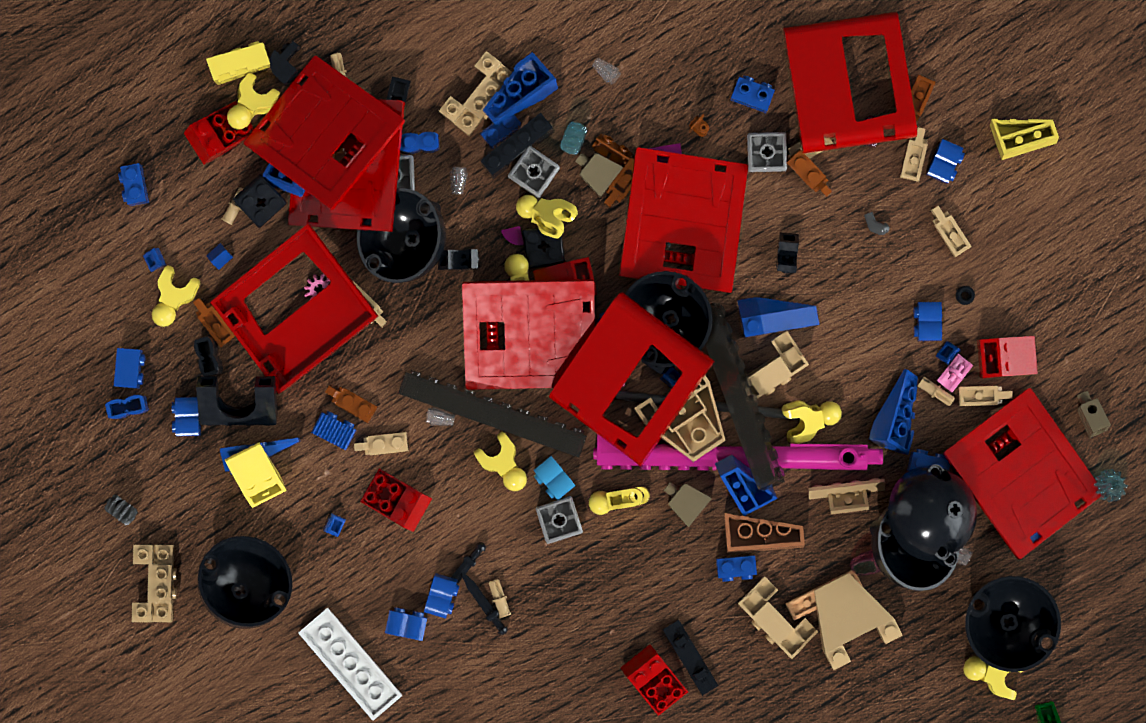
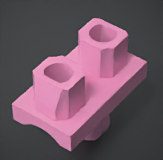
[937,353,973,393]

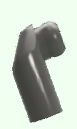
[864,212,889,235]

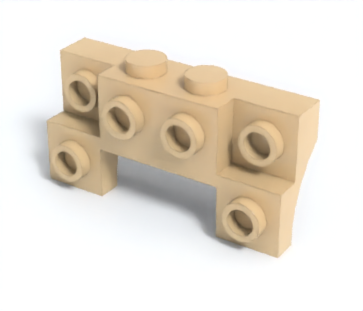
[439,51,512,137]
[723,330,809,407]
[132,545,177,622]
[738,576,818,659]

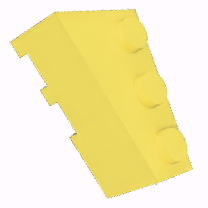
[206,41,270,85]
[990,119,1059,160]

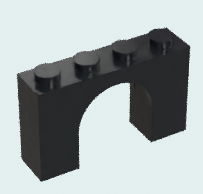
[480,113,553,180]
[196,376,278,426]

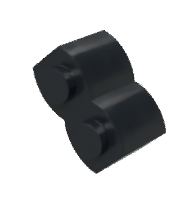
[194,336,223,376]

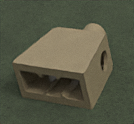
[575,153,623,198]
[1077,391,1111,439]
[663,482,712,527]

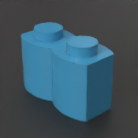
[533,456,576,500]

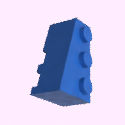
[715,455,778,516]

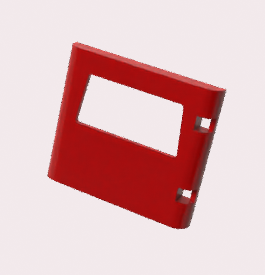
[783,12,917,154]
[210,224,379,394]
[549,292,715,466]

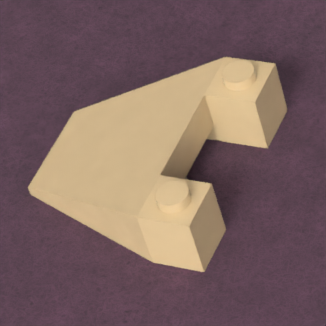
[634,375,726,462]
[814,573,903,670]

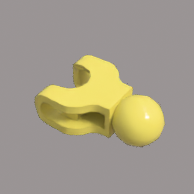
[227,72,280,129]
[516,195,578,238]
[504,254,529,281]
[151,265,200,327]
[782,400,842,444]
[473,431,527,491]
[589,487,650,515]
[963,656,1023,700]

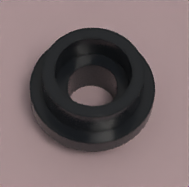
[955,286,975,305]

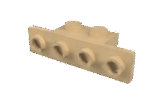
[808,478,885,514]

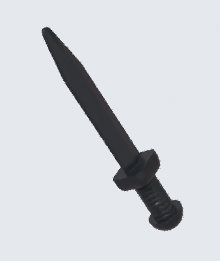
[451,542,486,585]
[462,573,508,635]

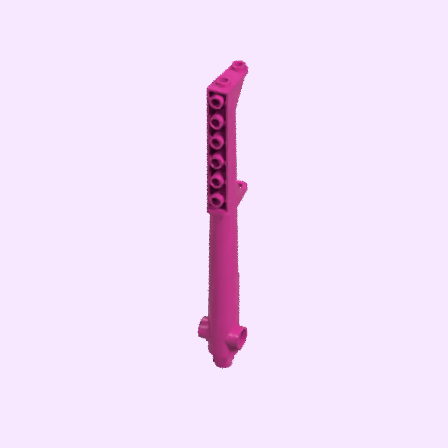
[593,434,883,471]

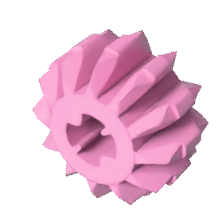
[304,274,330,300]

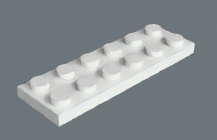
[299,608,403,721]

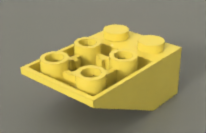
[225,442,287,508]

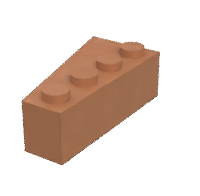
[724,513,805,553]

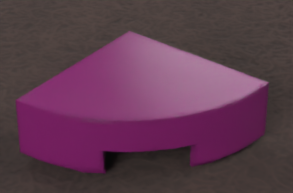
[501,226,524,246]

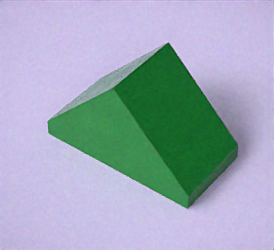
[1035,701,1061,723]

